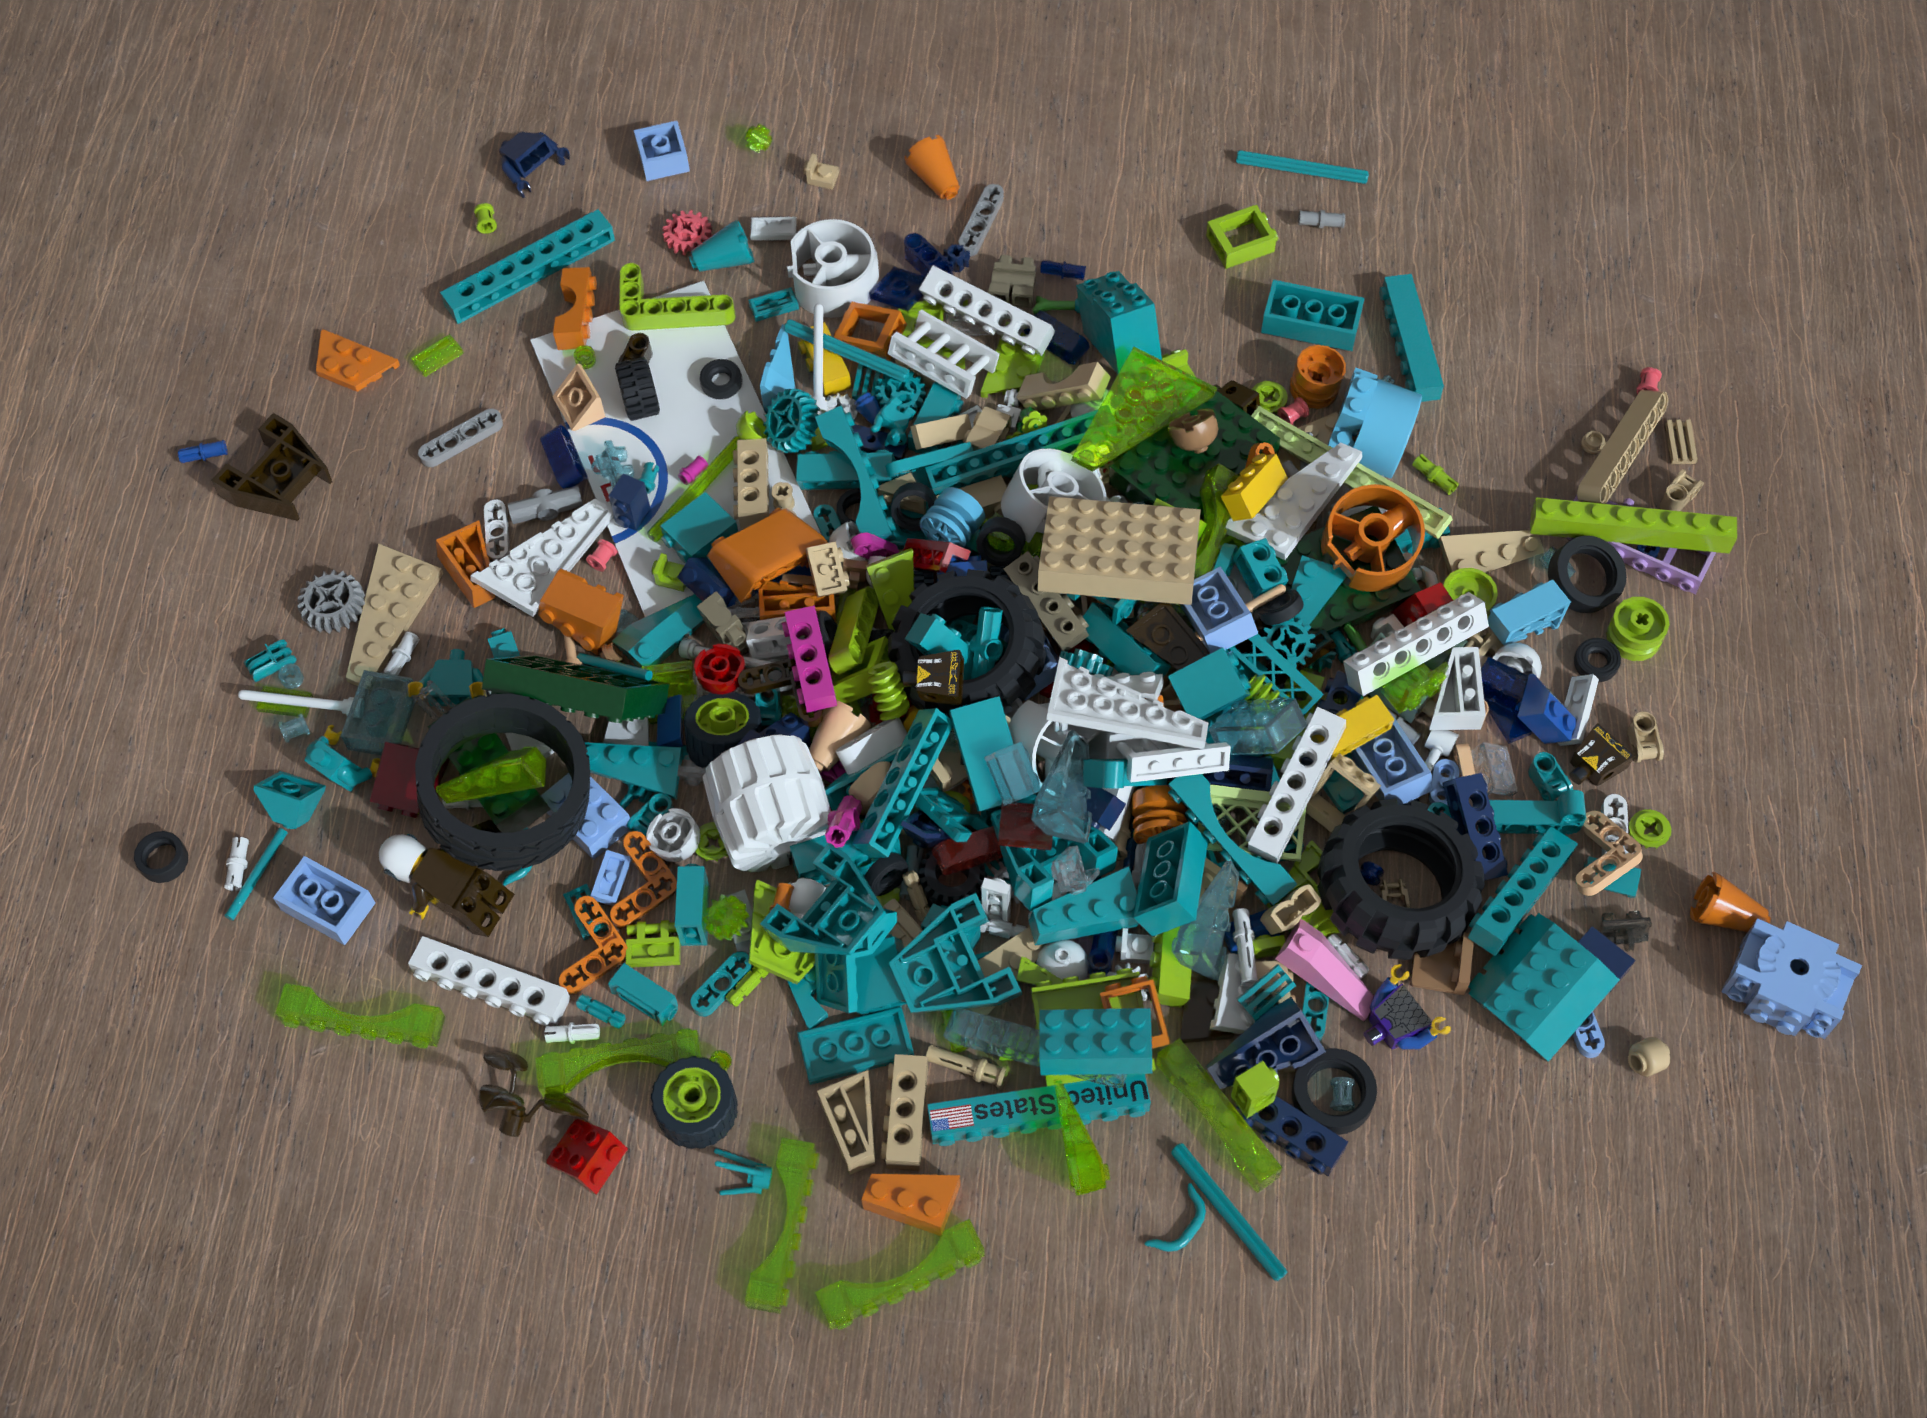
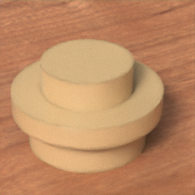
[1581,431,1606,454]

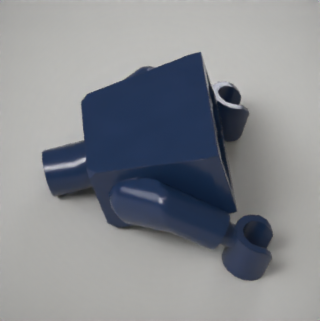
[499,132,570,198]

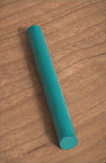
[577,653,653,680]
[224,828,288,921]

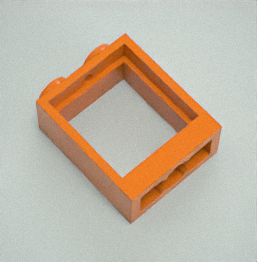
[834,302,907,361]
[1100,976,1171,1049]

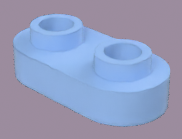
[1429,759,1460,806]

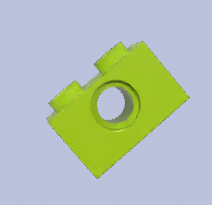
[1231,1061,1279,1119]

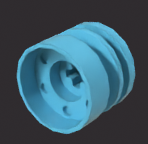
[920,487,986,548]

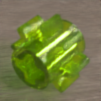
[745,124,772,153]

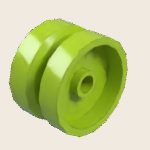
[1443,568,1498,620]
[1606,597,1670,661]

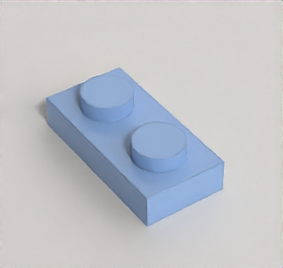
[591,850,631,906]

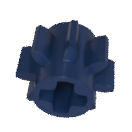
[942,244,970,273]

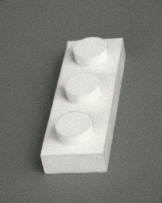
[1558,674,1599,746]
[981,878,1011,922]

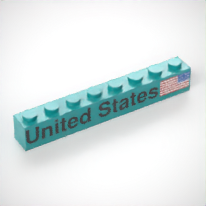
[927,1074,1151,1146]

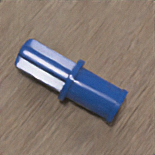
[178,440,228,463]

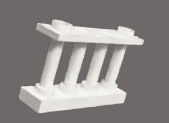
[888,310,1000,399]
[1107,733,1230,782]

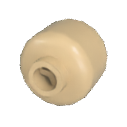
[1628,1037,1670,1077]

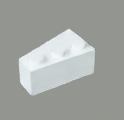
[1429,647,1486,730]

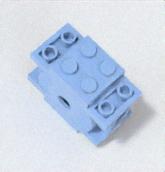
[1721,918,1862,1039]

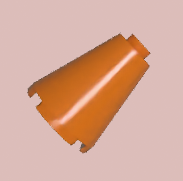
[904,135,960,200]
[1690,872,1771,932]

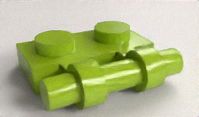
[626,920,680,968]

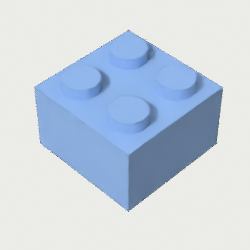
[634,121,690,181]

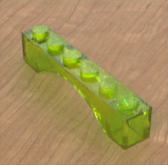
[1179,464,1239,605]
[275,983,445,1048]
[535,1028,703,1097]
[1156,1038,1282,1193]
[745,1138,820,1314]
[815,1219,985,1330]

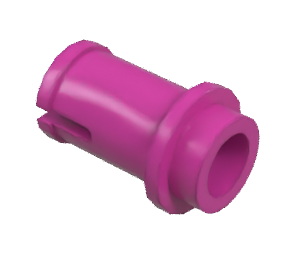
[678,455,708,485]

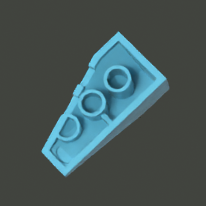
[760,324,795,414]

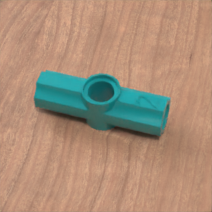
[970,607,1003,679]

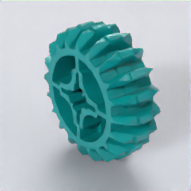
[762,389,820,453]

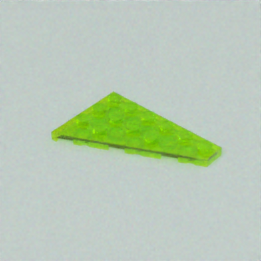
[1071,347,1218,472]

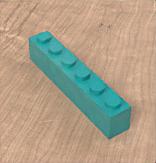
[1379,273,1444,402]

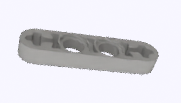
[959,184,1004,257]
[418,409,503,467]

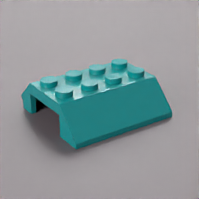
[1468,913,1620,1062]

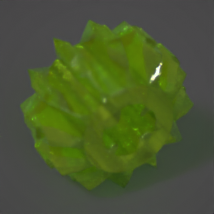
[702,895,750,941]

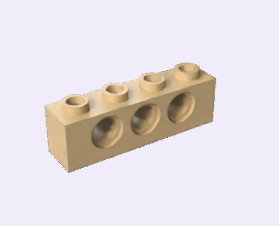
[733,438,769,529]
[881,1054,928,1171]

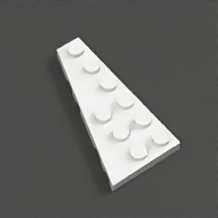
[1221,443,1362,560]

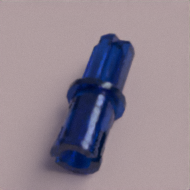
[1040,260,1086,281]

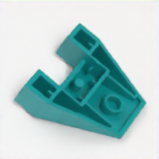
[991,794,1118,911]
[760,843,887,955]
[889,893,1023,1013]

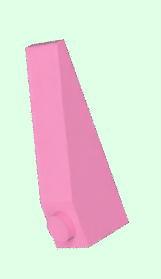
[1275,919,1374,1021]

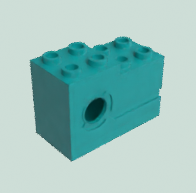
[1076,271,1162,375]

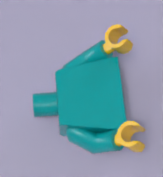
[408,649,487,707]
[304,725,381,792]

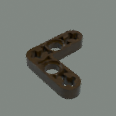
[738,658,823,727]

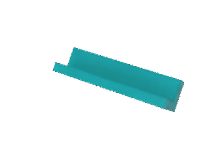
[1228,634,1324,717]

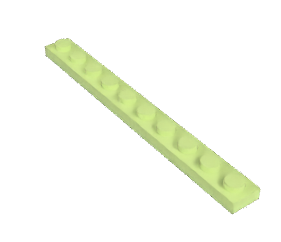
[1251,406,1453,539]

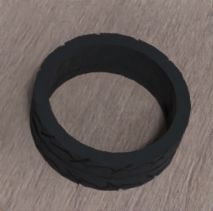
[415,694,591,871]

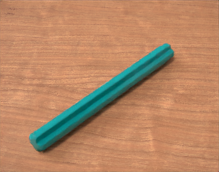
[1236,150,1369,184]
[784,319,910,382]
[1171,1143,1287,1282]

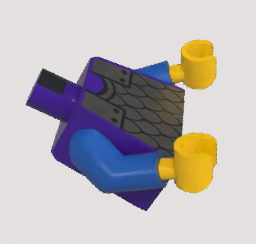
[1364,964,1451,1050]

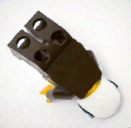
[379,834,515,937]

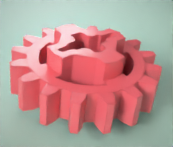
[663,210,712,255]

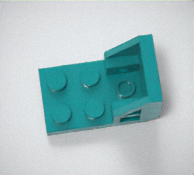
[815,908,897,1013]

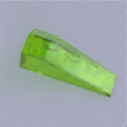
[436,747,546,804]
[1054,1079,1110,1196]

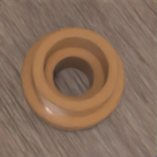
[600,643,623,662]

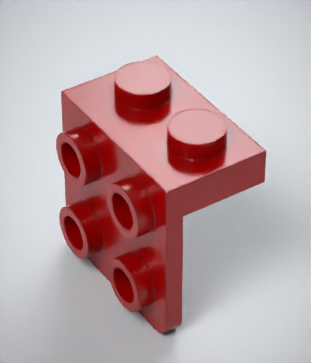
[546,1119,628,1195]

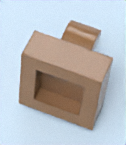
[842,558,868,589]

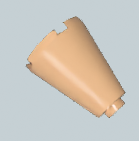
[809,700,872,773]

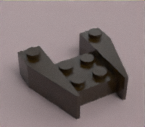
[211,413,332,521]

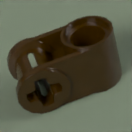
[618,333,653,364]

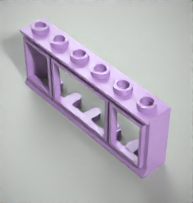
[1565,495,1716,594]

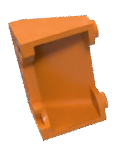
[707,507,828,603]

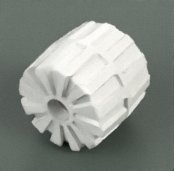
[703,734,831,872]

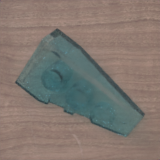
[1031,730,1092,843]
[1172,861,1239,981]

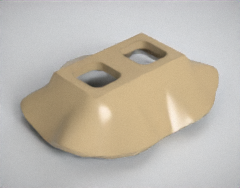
[849,762,919,835]

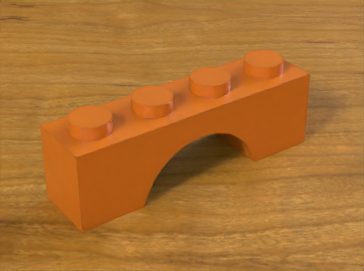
[553,267,597,350]

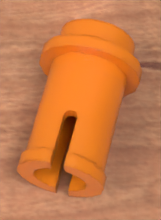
[770,883,794,912]

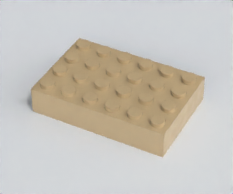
[1038,496,1201,605]

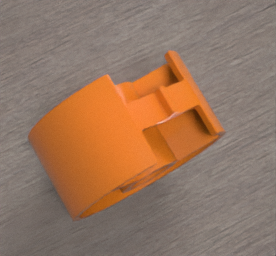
[1321,484,1425,592]

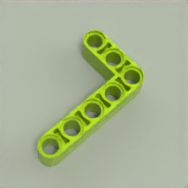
[620,263,736,331]

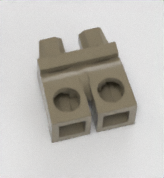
[988,255,1036,309]
[697,591,750,656]

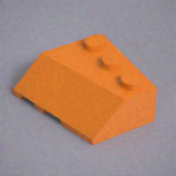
[538,568,624,656]

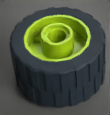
[684,692,762,770]
[651,1056,738,1149]

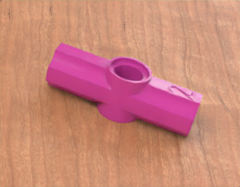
[825,795,863,848]

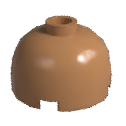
[1168,409,1218,453]

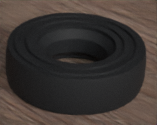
[700,359,742,399]
[1257,590,1304,625]
[1574,638,1621,682]
[864,853,909,896]

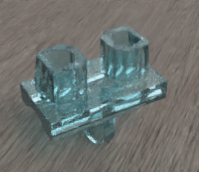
[591,440,634,488]

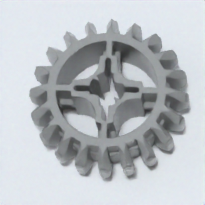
[297,570,365,634]

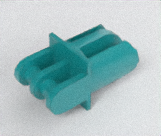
[244,639,297,682]

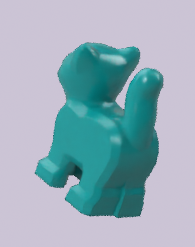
[870,396,916,446]

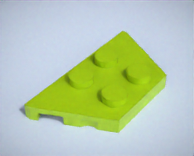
[981,322,1045,398]

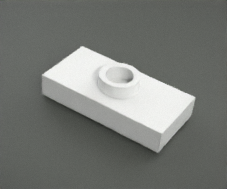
[750,217,797,240]

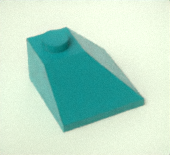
[253,771,326,829]

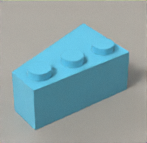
[1488,580,1571,646]

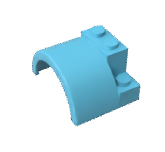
[1327,367,1422,479]

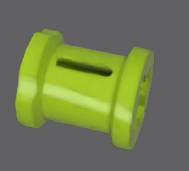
[474,203,497,234]

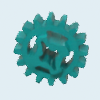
[875,371,926,414]
[1262,617,1316,668]
[1057,649,1114,677]

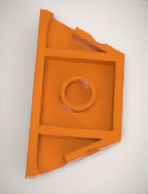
[316,329,400,392]

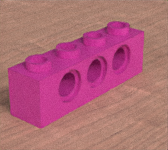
[782,605,837,712]

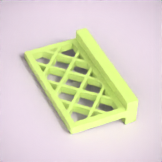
[1197,785,1307,862]

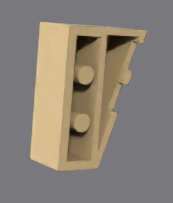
[817,1070,875,1175]

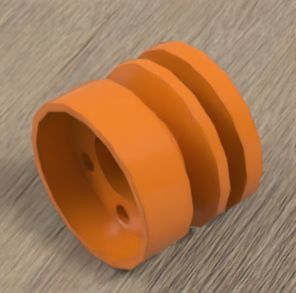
[1290,345,1346,409]
[1131,785,1187,844]

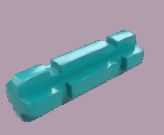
[576,994,626,1029]

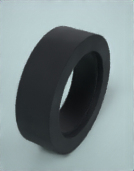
[1548,536,1627,613]
[1292,1048,1377,1135]

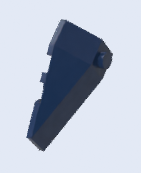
[901,810,972,848]
[1206,997,1326,1089]

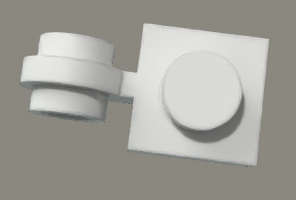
[996,389,1021,433]

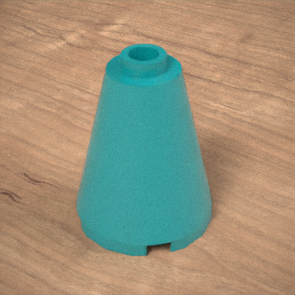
[689,220,755,272]

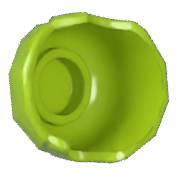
[736,410,768,442]

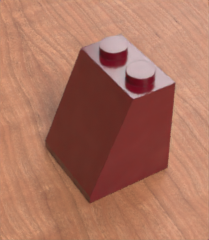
[370,742,450,818]

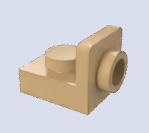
[803,154,839,189]

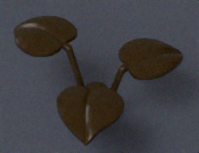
[478,1051,589,1137]

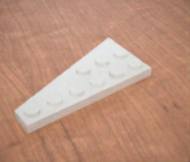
[471,499,614,617]
[1046,657,1208,749]

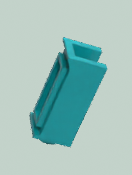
[608,963,678,1026]

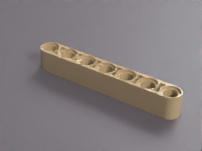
[1577,390,1668,504]

